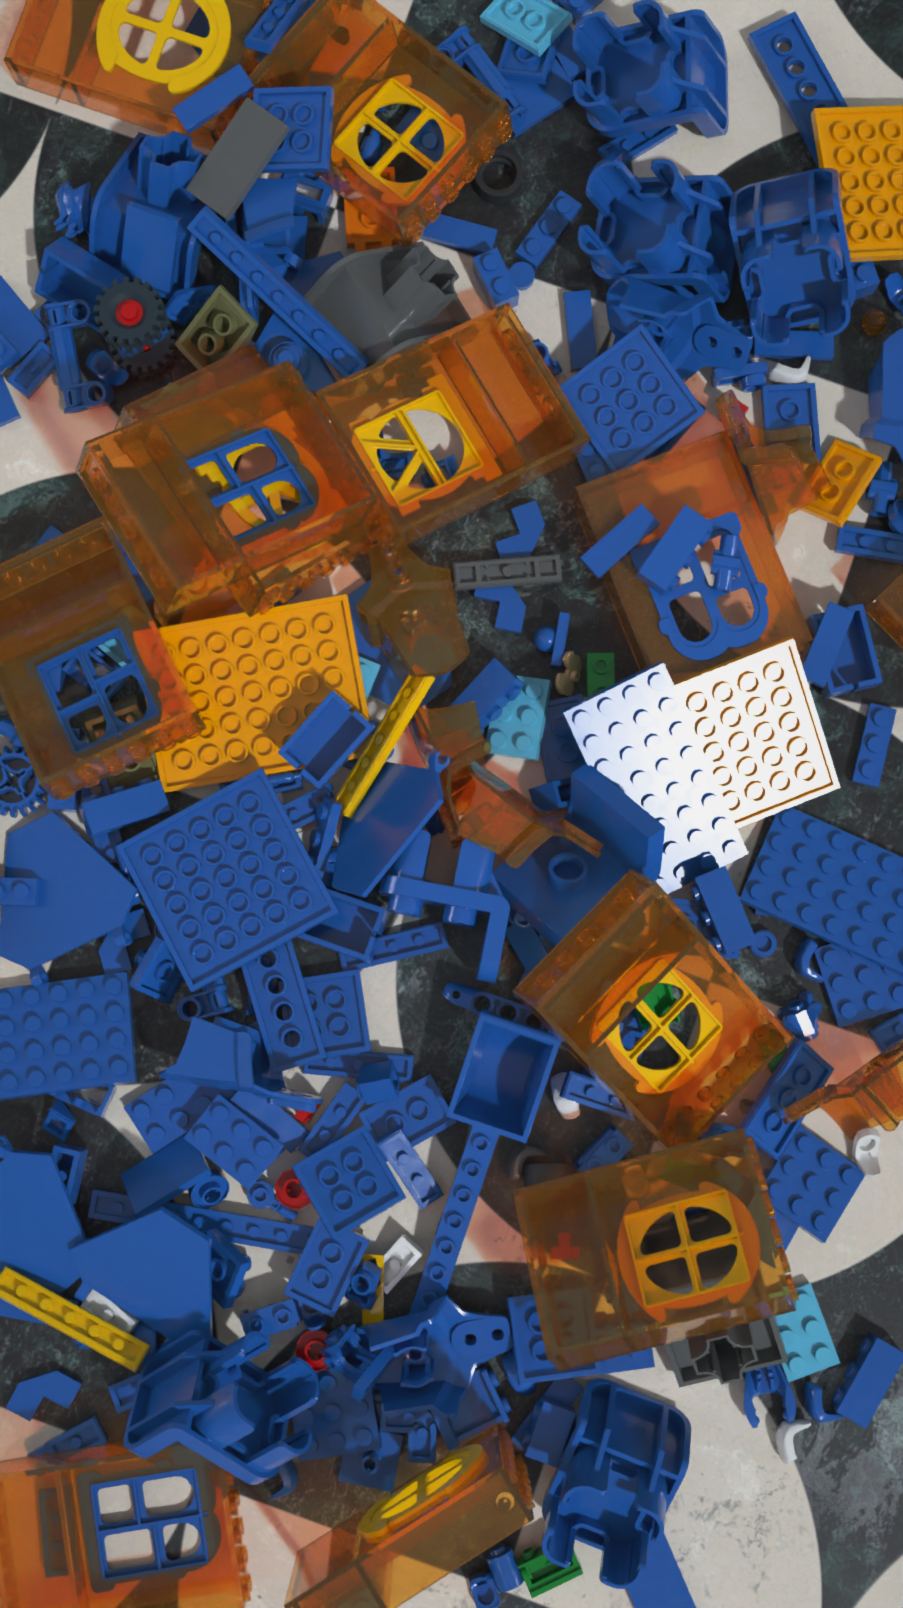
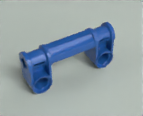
[431,26,528,139]
[44,299,114,414]
[154,924,234,1022]

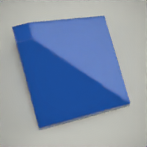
[41,1100,76,1142]

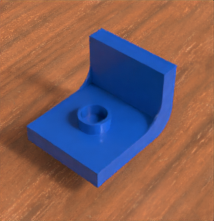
[89,131,217,300]
[492,763,665,954]

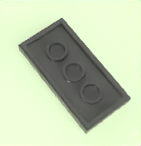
[186,97,291,221]

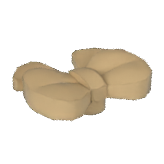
[555,651,582,696]

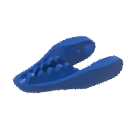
[744,1364,796,1428]

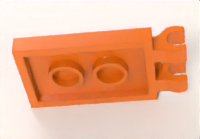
[342,167,400,252]

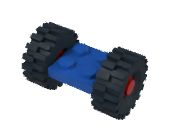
[94,277,178,380]

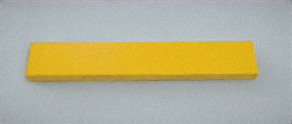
[335,664,435,818]
[0,1266,150,1373]

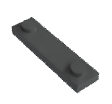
[453,554,562,591]

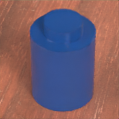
[486,1544,524,1592]

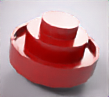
[275,1169,311,1209]
[295,1329,330,1372]

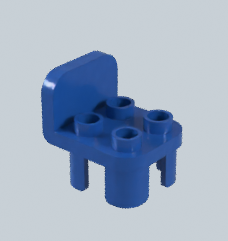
[572,0,729,139]
[578,159,737,303]
[729,168,856,348]
[379,830,510,983]
[123,1330,320,1485]
[542,1378,691,1589]

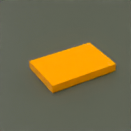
[794,438,883,528]

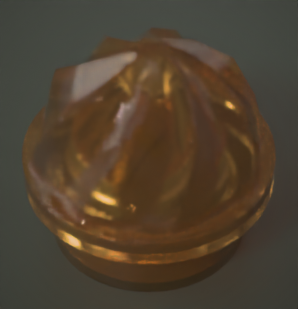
[861,308,888,336]

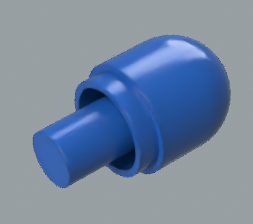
[360,127,383,165]

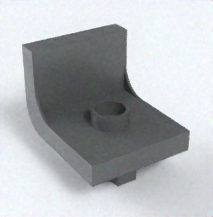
[303,241,477,398]
[641,1202,789,1388]

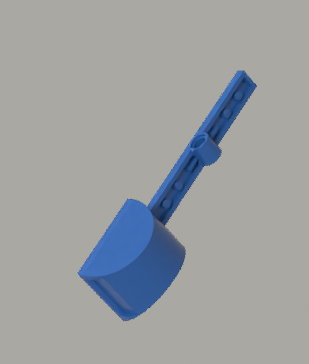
[409,1009,562,1315]

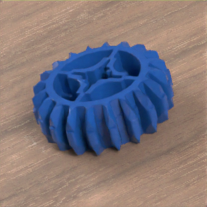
[0,745,50,818]

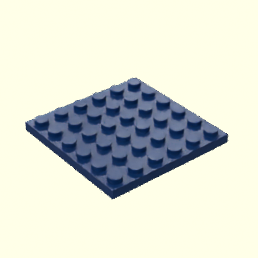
[116,768,340,993]

